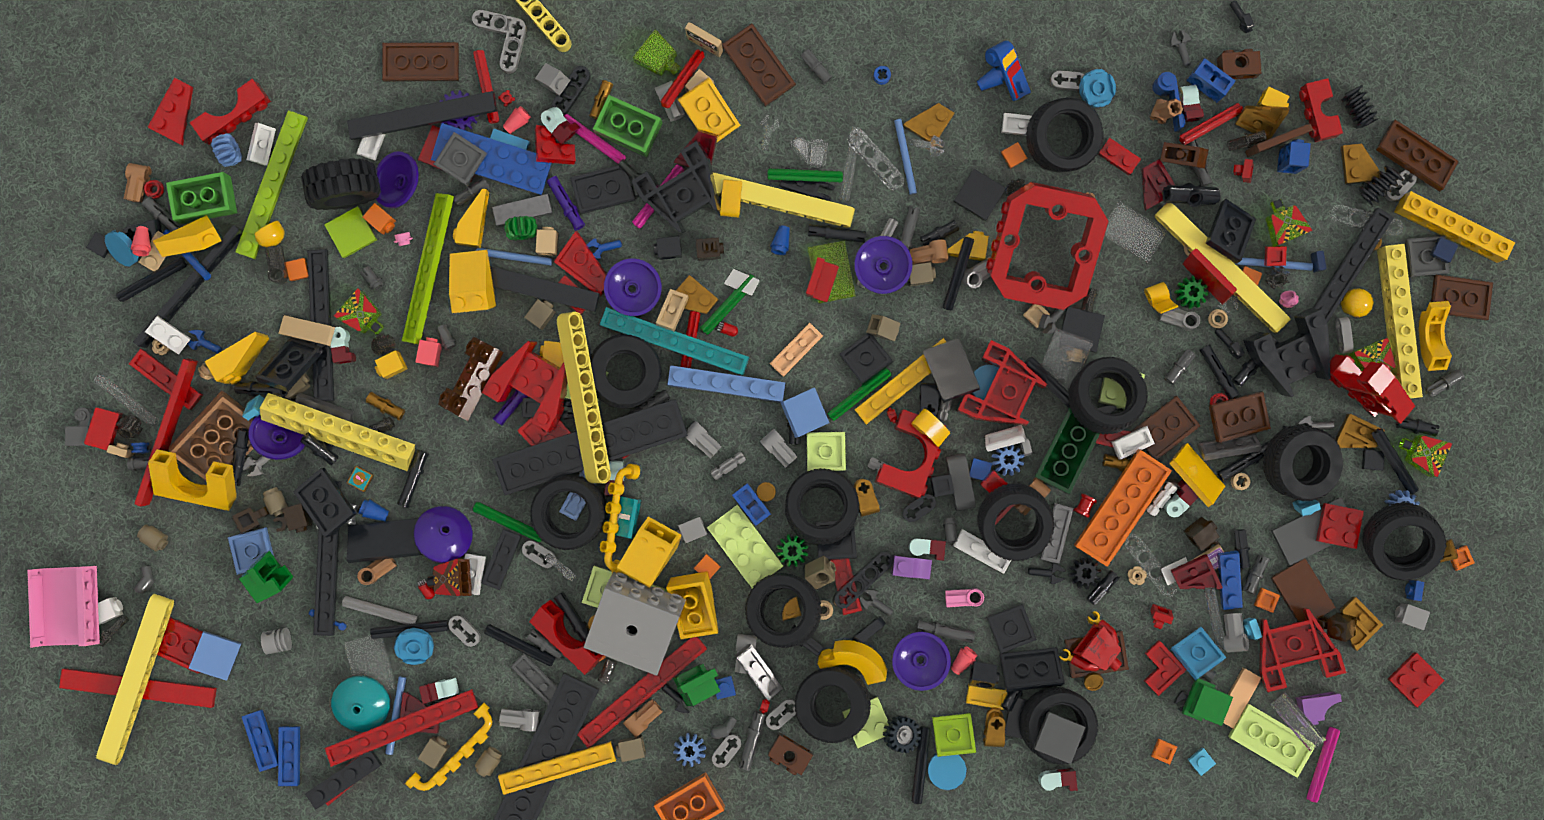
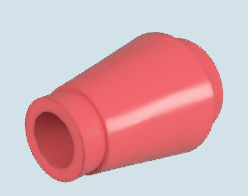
[503,106,531,134]
[131,226,151,256]
[950,646,978,675]

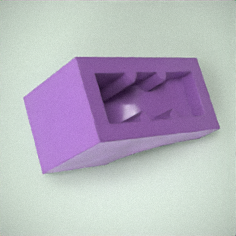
[891,555,932,579]
[1296,692,1342,725]

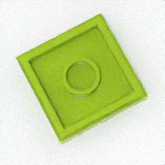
[324,206,377,258]
[932,713,976,757]

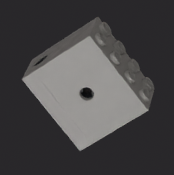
[584,572,686,676]

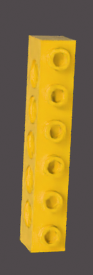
[1394,191,1515,263]

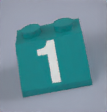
[615,496,641,539]

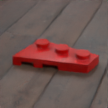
[148,77,193,146]
[554,231,607,296]

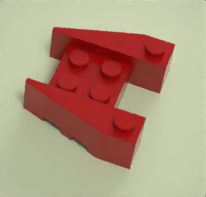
[957,340,1047,426]
[482,341,568,432]
[1329,354,1415,424]
[1259,608,1346,692]

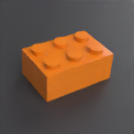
[654,772,725,820]

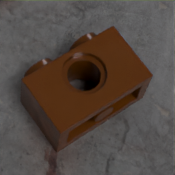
[1217,49,1262,79]
[1160,142,1209,169]
[768,732,813,775]

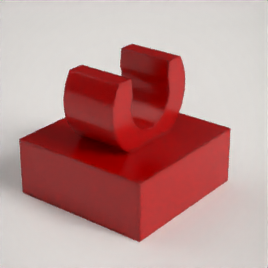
[1233,159,1254,183]
[1264,246,1287,266]
[1150,604,1174,629]

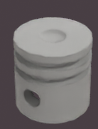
[261,627,292,655]

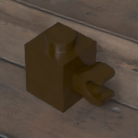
[696,237,724,261]
[273,503,312,533]
[231,507,269,535]
[1183,517,1220,551]
[1317,612,1357,642]

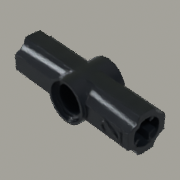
[1162,183,1221,207]

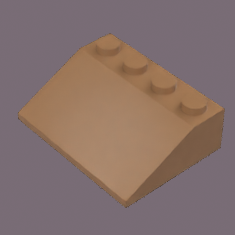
[169,391,254,480]

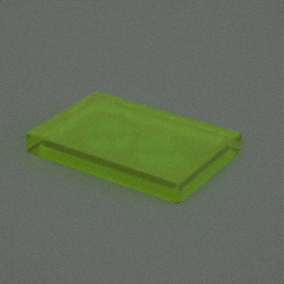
[807,240,856,304]

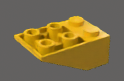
[616,517,682,588]

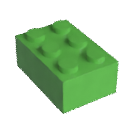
[593,95,663,157]
[166,172,237,224]

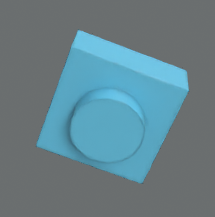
[242,395,265,421]
[1293,499,1321,516]
[1243,618,1262,640]
[1187,748,1216,776]

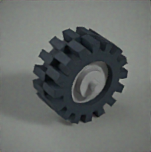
[883,716,921,753]

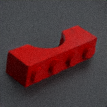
[190,79,271,145]
[529,600,604,675]

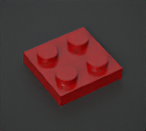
[1316,503,1364,549]
[1388,652,1445,708]

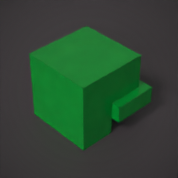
[239,550,293,603]
[673,664,721,706]
[1182,678,1233,726]

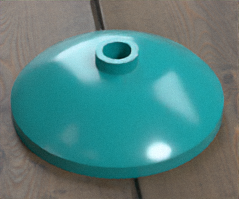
[331,676,390,732]

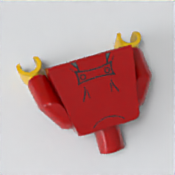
[1059,611,1122,672]

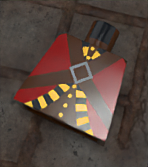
[427,559,472,596]

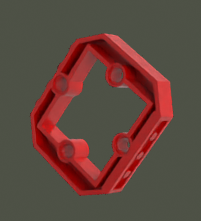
[986,182,1109,310]

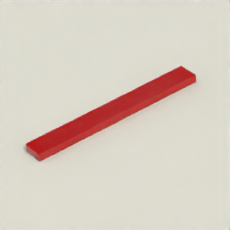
[135,359,198,507]
[577,637,707,748]
[59,668,217,708]
[324,689,479,767]

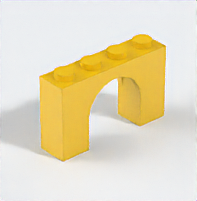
[148,449,236,511]

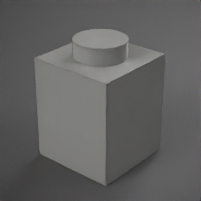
[535,63,570,96]
[677,516,708,543]
[1394,603,1430,630]

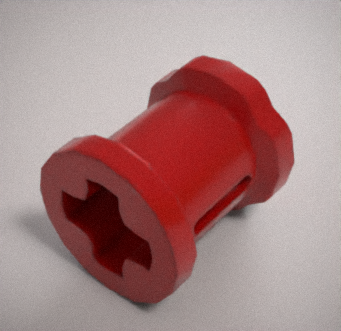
[1073,494,1097,518]

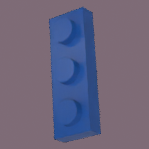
[1218,551,1243,610]
[242,710,278,772]
[278,726,300,786]

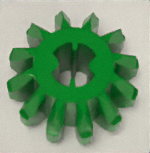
[504,216,538,241]
[1174,276,1209,309]
[776,534,808,567]

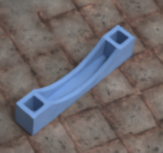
[667,365,785,402]

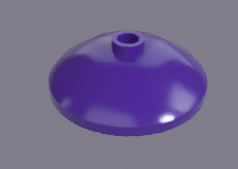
[376,151,419,208]
[855,236,912,294]
[604,259,662,316]
[249,415,307,460]
[414,506,473,563]
[892,632,951,691]

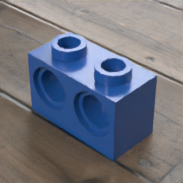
[1186,58,1235,103]
[1277,139,1311,174]
[732,483,771,526]

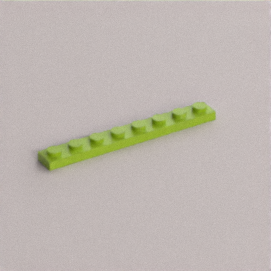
[236,110,308,259]
[402,193,454,345]

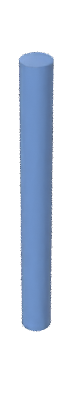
[894,119,917,195]
[476,248,553,266]
[1235,257,1313,271]
[385,676,406,755]

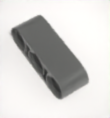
[945,453,976,511]

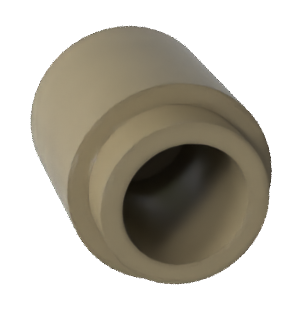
[262,487,288,517]
[137,524,168,552]
[475,746,502,777]

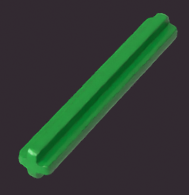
[767,168,843,182]
[700,274,755,335]
[828,368,891,421]
[473,502,542,542]

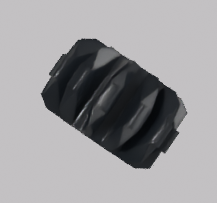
[1068,556,1102,589]

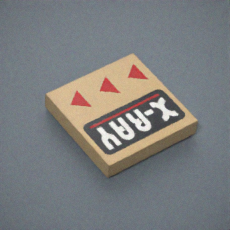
[685,22,723,58]

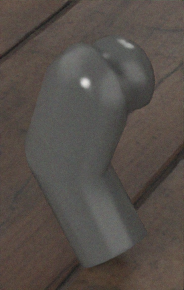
[134,565,154,594]
[711,716,737,739]

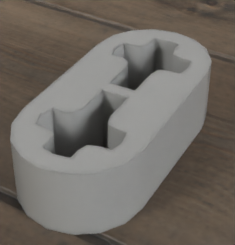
[1050,71,1084,91]
[1384,170,1417,202]
[1335,317,1353,354]
[522,540,557,568]
[448,615,481,647]
[766,699,796,730]
[712,734,741,768]

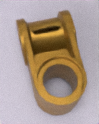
[854,479,880,517]
[983,708,1006,747]

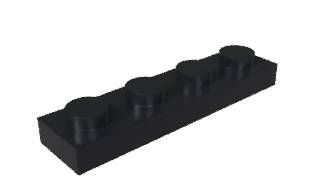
[305,750,382,810]

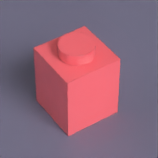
[416,337,442,367]

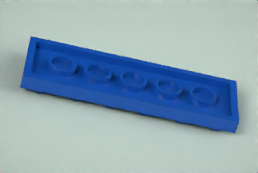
[431,123,552,195]

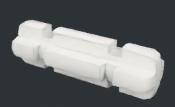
[1146,482,1177,516]

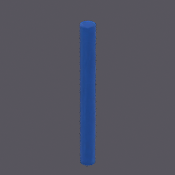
[163,229,211,280]

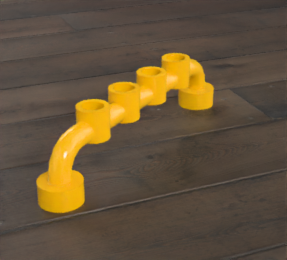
[600,464,640,574]
[405,703,492,791]

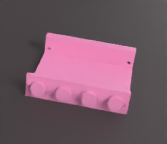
[27,566,100,648]

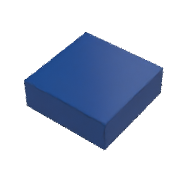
[969,458,992,481]

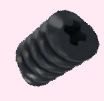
[1341,85,1380,129]
[1358,165,1404,207]

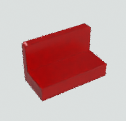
[805,257,839,302]
[84,407,123,450]

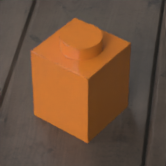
[362,203,396,235]

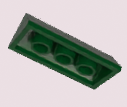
[1035,408,1100,494]

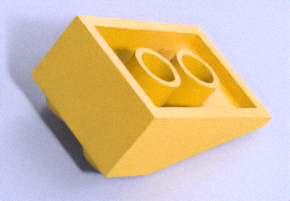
[449,249,496,313]
[205,332,269,385]
[666,572,718,639]

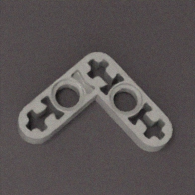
[472,10,527,74]

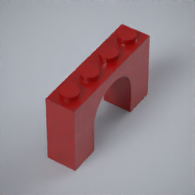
[874,409,946,499]

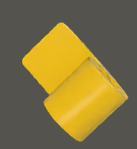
[720,179,742,218]
[1144,282,1178,314]
[911,408,950,447]

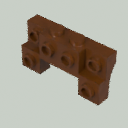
[438,337,504,421]

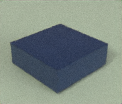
[1430,237,1458,263]
[1310,251,1326,273]

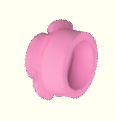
[394,232,413,246]
[1279,290,1299,308]

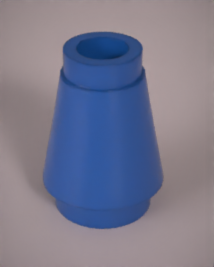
[976,66,1005,91]
[770,226,790,255]
[359,499,389,522]

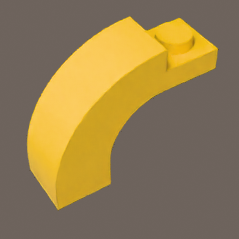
[1419,301,1452,371]
[817,640,888,685]

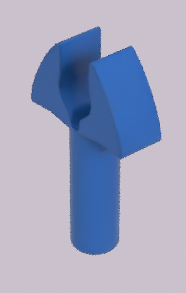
[587,238,622,260]
[188,330,222,354]

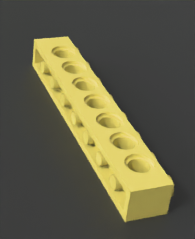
[1377,244,1423,399]
[260,393,415,471]

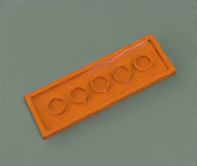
[1074,449,1172,567]

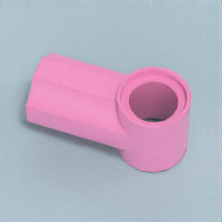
[945,588,984,607]

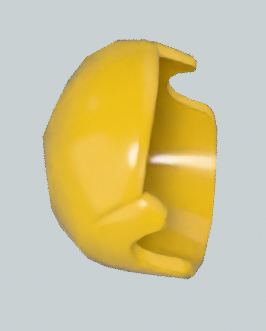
[255,221,285,248]
[1340,288,1374,317]

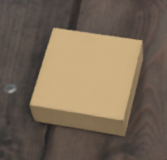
[1023,304,1050,328]

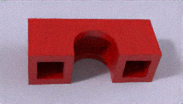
[1299,78,1343,142]

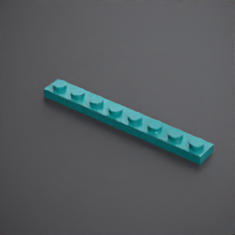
[600,307,749,376]

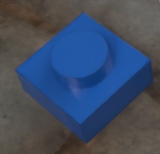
[1405,580,1424,601]
[715,676,736,700]

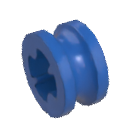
[873,66,891,85]
[131,443,150,453]

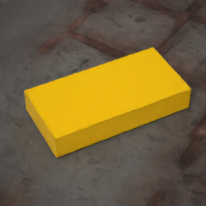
[965,684,1007,710]

